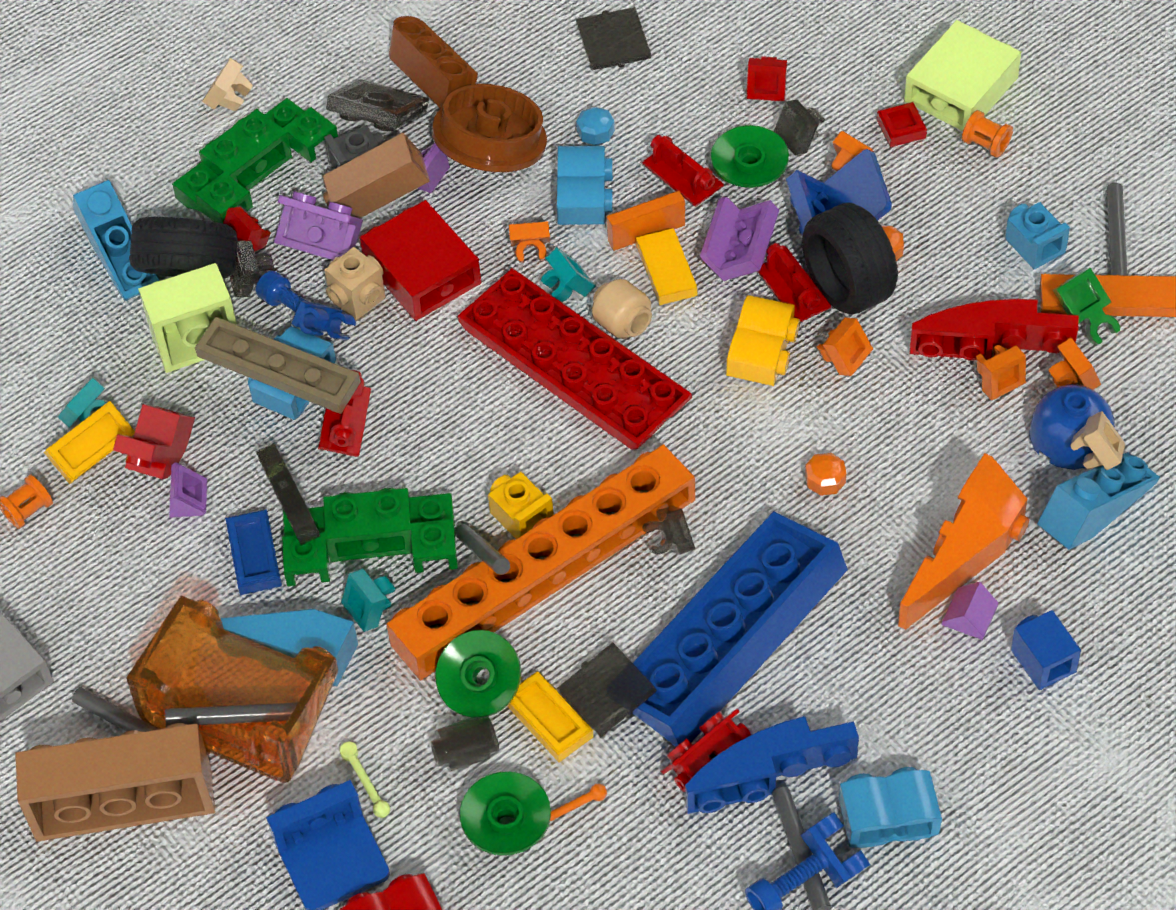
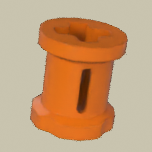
[962,110,1013,158]
[0,474,53,529]

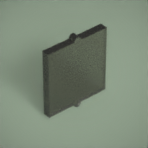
[576,7,651,71]
[557,642,657,738]

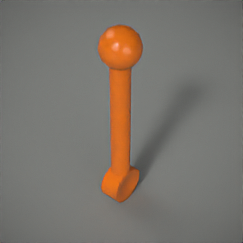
[550,783,607,821]

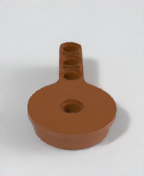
[389,16,547,172]

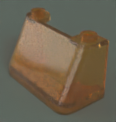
[126,595,338,782]

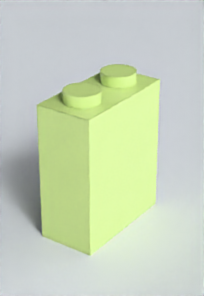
[904,20,1021,131]

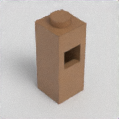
[323,133,430,219]

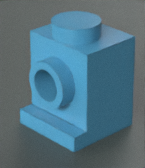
[1005,202,1070,270]

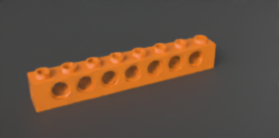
[386,444,695,681]

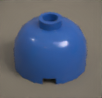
[1029,384,1115,470]

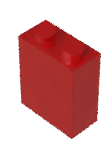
[360,200,482,321]

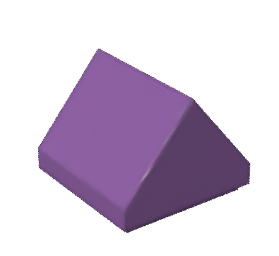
[418,143,450,193]
[169,462,207,518]
[942,582,999,640]

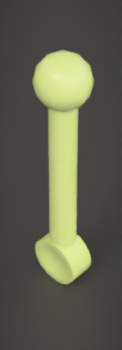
[340,742,391,818]

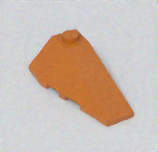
[898,453,1030,630]

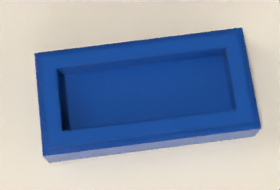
[225,509,282,595]

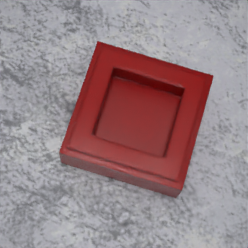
[877,102,927,148]

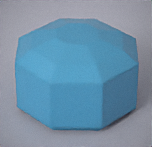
[576,107,615,146]

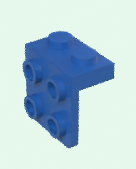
[786,149,892,236]
[266,780,390,910]

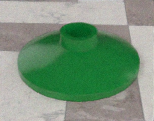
[711,125,789,188]
[435,630,521,718]
[460,772,551,856]

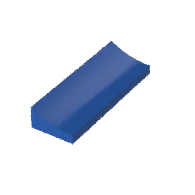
[607,511,848,747]

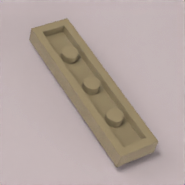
[195,317,361,414]

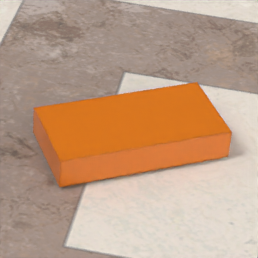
[607,191,685,251]

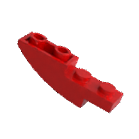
[909,299,1079,360]

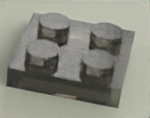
[326,79,429,131]

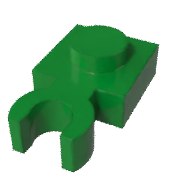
[1053,268,1120,345]

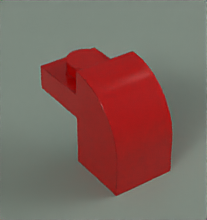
[113,404,195,479]

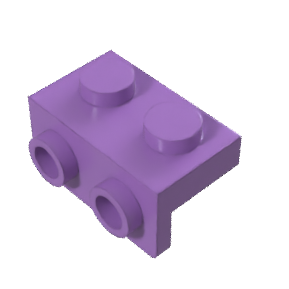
[274,191,363,260]
[700,197,779,281]

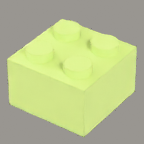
[138,263,237,373]

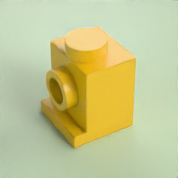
[488,471,554,539]

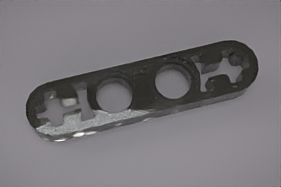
[255,443,321,545]

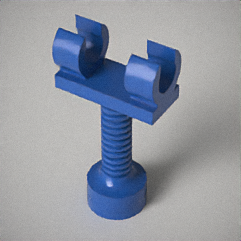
[256,271,356,340]
[745,812,871,910]

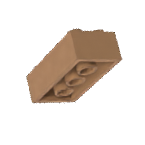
[15,723,215,842]

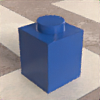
[1011,610,1081,690]

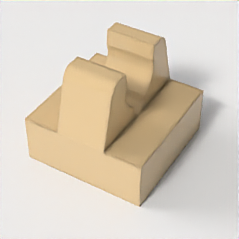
[202,58,252,111]
[1071,411,1125,471]

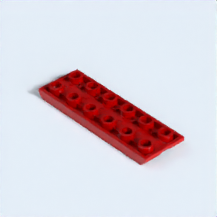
[457,268,692,449]

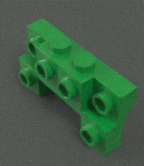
[172,98,338,224]
[282,488,458,587]

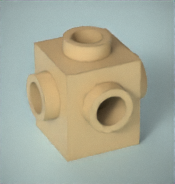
[324,247,386,321]

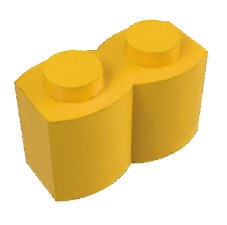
[726,295,800,386]

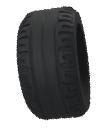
[802,203,898,314]
[129,217,237,279]

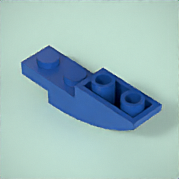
[685,716,859,814]

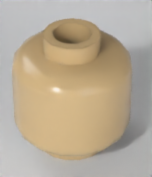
[592,279,652,339]

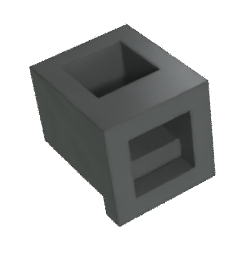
[324,125,385,170]

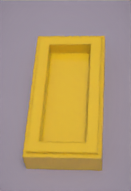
[636,228,698,305]
[43,401,135,484]
[507,671,593,762]

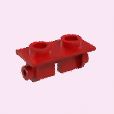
[642,135,724,207]
[757,243,831,322]
[318,370,371,457]
[660,709,751,792]

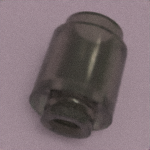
[430,716,499,772]

